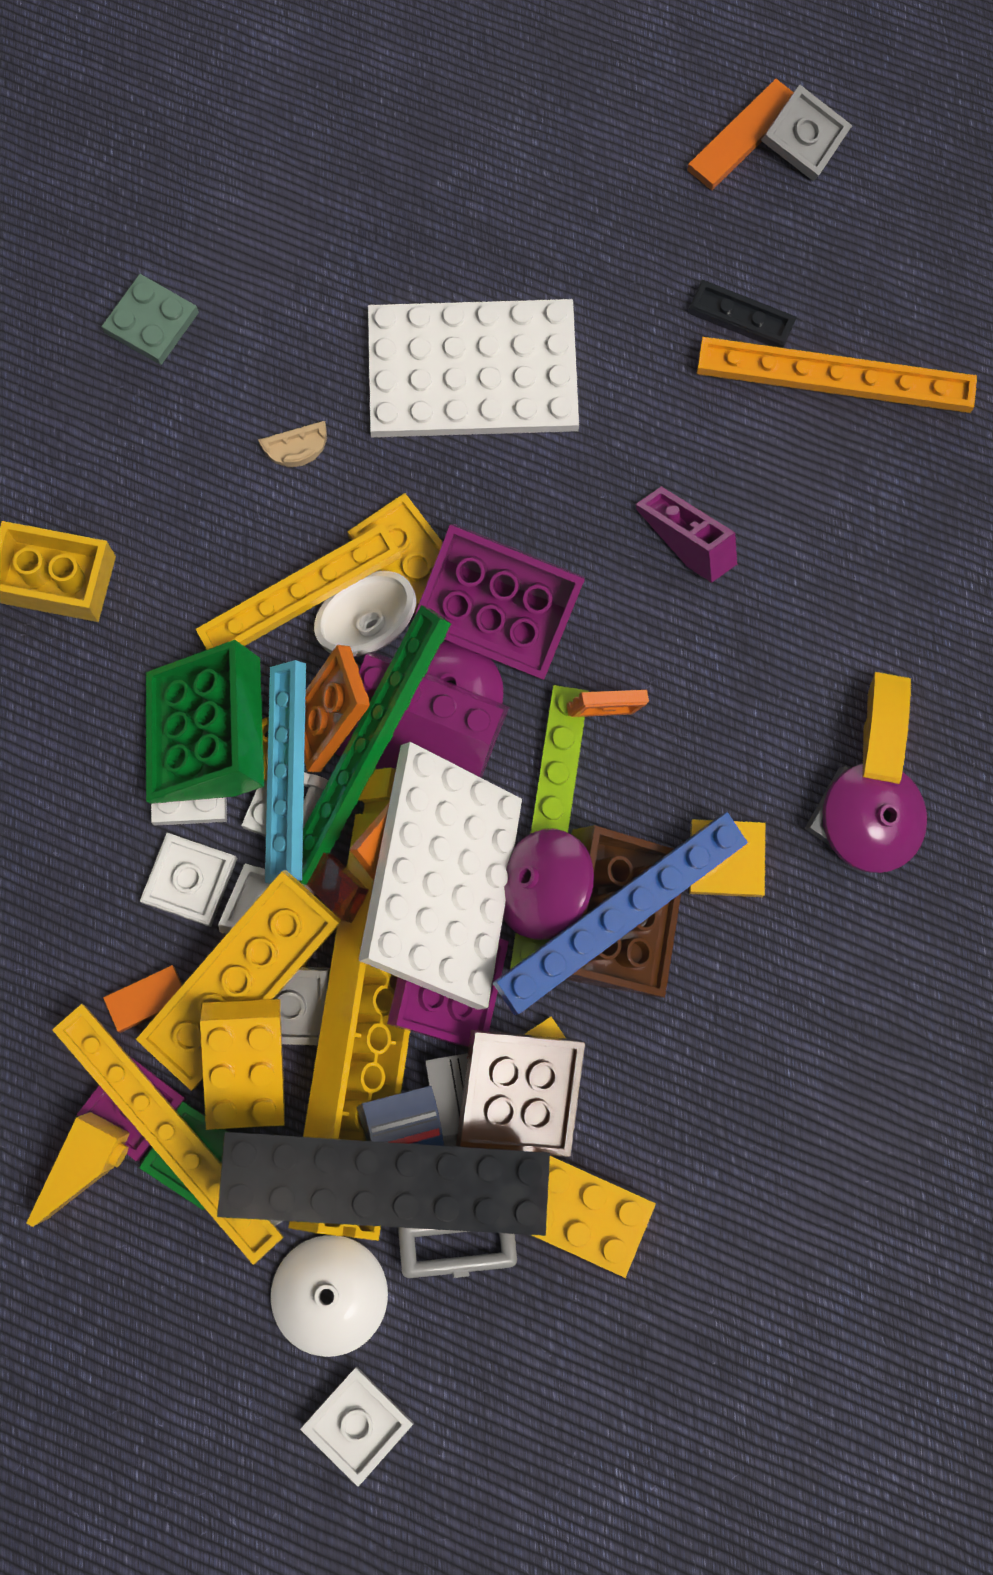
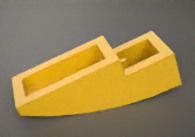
[863,672,911,784]

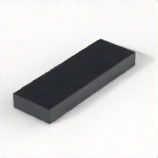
[688,279,797,348]

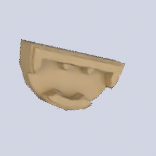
[258,421,327,467]

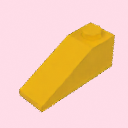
[26,1112,130,1227]

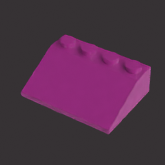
[413,524,586,680]
[335,652,509,778]

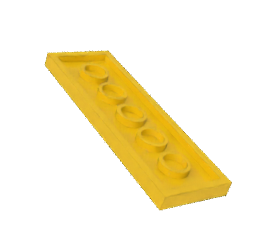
[136,870,342,1091]

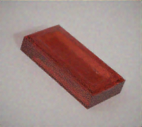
[307,853,369,923]

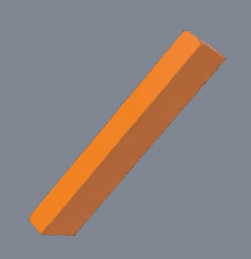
[687,79,793,191]

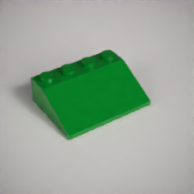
[146,640,264,804]

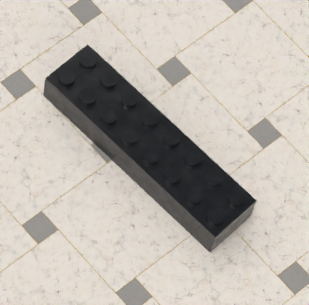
[217,1132,550,1236]

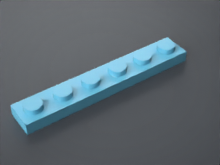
[265,660,306,884]

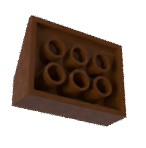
[566,825,681,998]

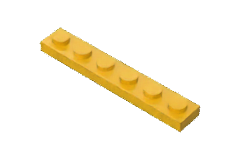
[196,523,402,650]

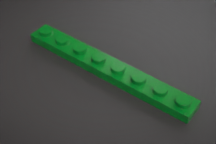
[299,605,452,886]

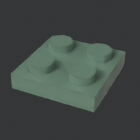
[101,274,199,365]

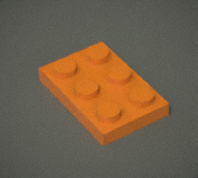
[304,645,370,772]

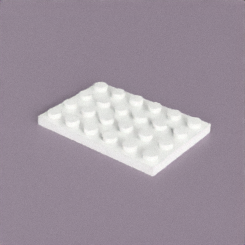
[368,299,579,437]
[358,742,522,1010]

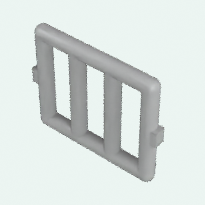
[398,1135,517,1278]

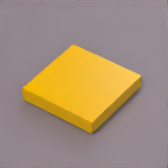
[689,819,765,897]

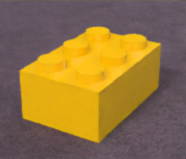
[0,521,116,622]
[200,999,285,1130]
[532,1156,656,1278]

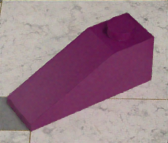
[636,486,737,583]

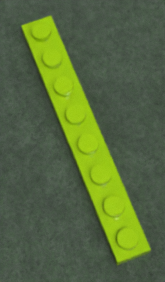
[510,685,589,969]

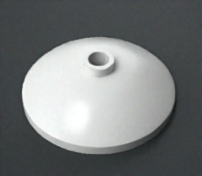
[314,571,416,657]
[271,1235,388,1357]

